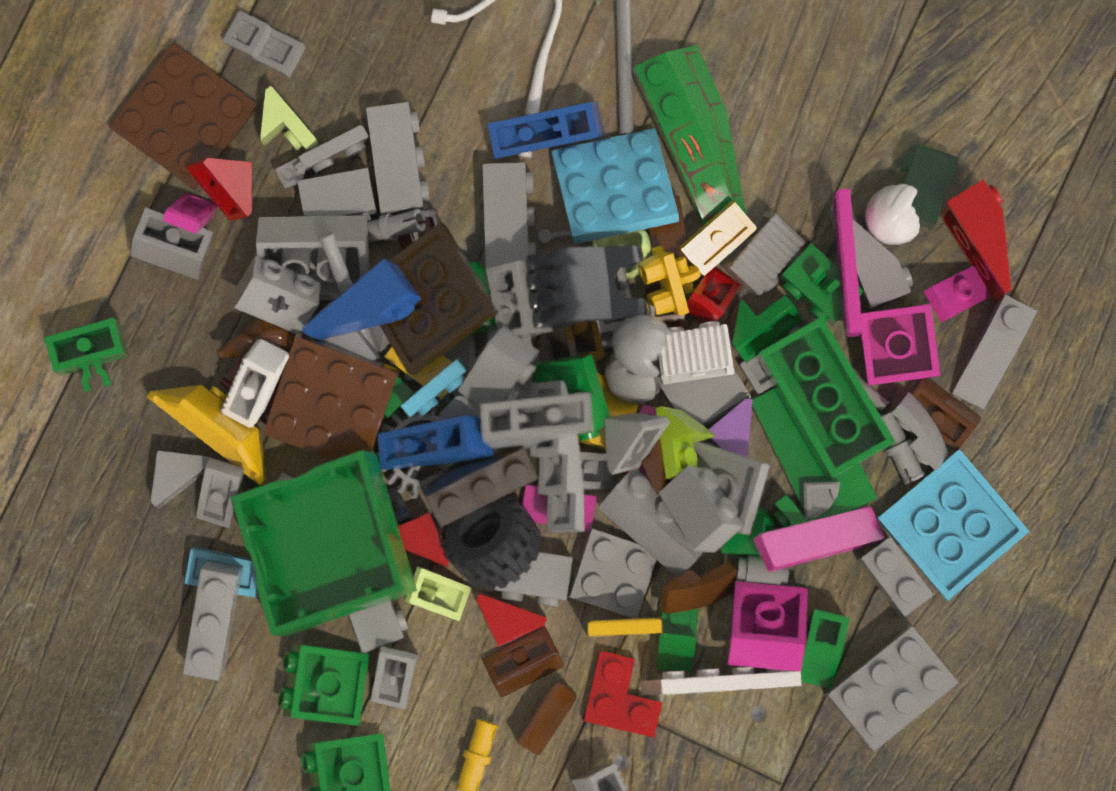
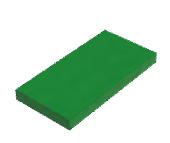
[752,389,877,522]

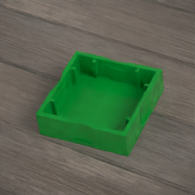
[231,450,418,636]

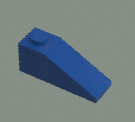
[488,101,605,159]
[302,259,422,340]
[378,415,494,470]

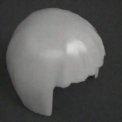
[612,315,672,378]
[605,353,659,403]

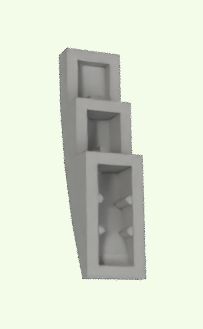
[530,381,584,533]

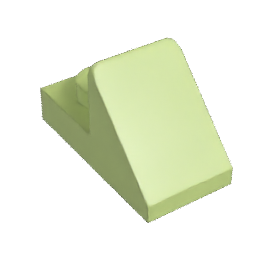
[261,86,319,152]

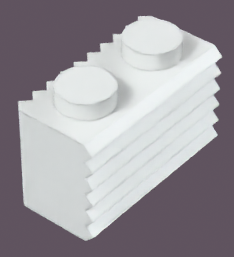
[658,321,735,385]
[221,339,289,427]

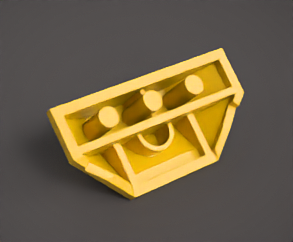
[146,385,267,486]

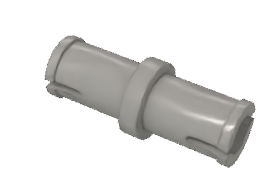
[367,209,426,243]
[881,411,925,485]

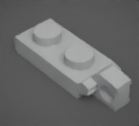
[275,125,370,189]

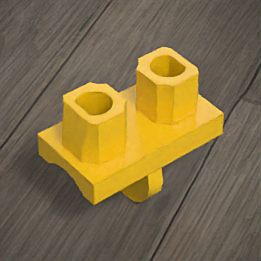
[638,245,701,316]

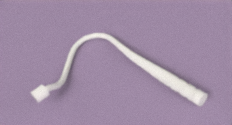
[431,0,562,159]

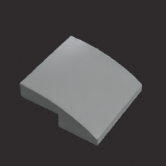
[657,364,751,426]

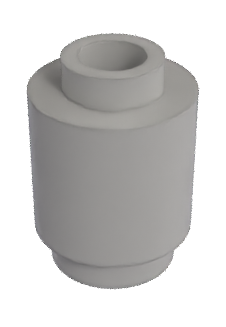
[737,555,789,586]

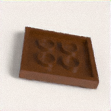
[109,42,259,191]
[263,333,400,460]

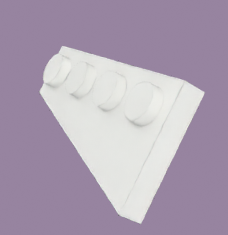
[641,667,801,695]

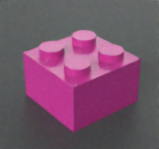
[861,304,940,385]
[728,581,808,672]

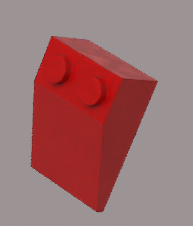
[938,179,1012,302]

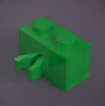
[780,243,864,326]
[44,317,129,393]

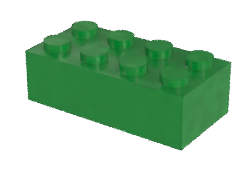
[757,317,895,481]

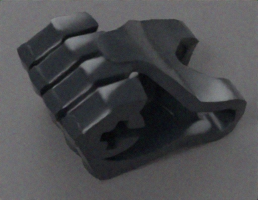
[526,245,649,329]

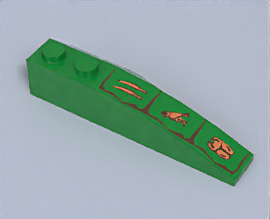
[632,45,747,264]

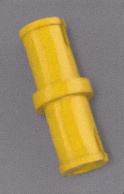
[455,718,499,791]

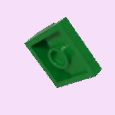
[532,354,610,441]
[278,644,369,726]
[301,733,391,791]

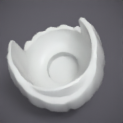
[865,184,920,245]

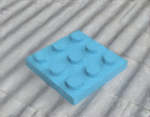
[552,128,679,244]
[877,449,1030,601]

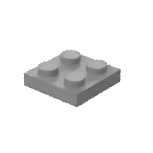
[567,528,656,619]

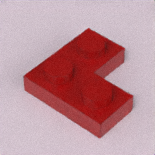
[584,651,662,738]

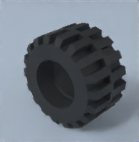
[441,494,542,591]

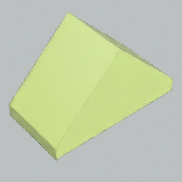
[405,567,472,621]

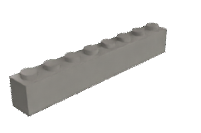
[483,162,539,450]

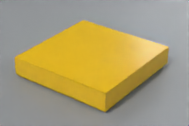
[587,618,662,637]

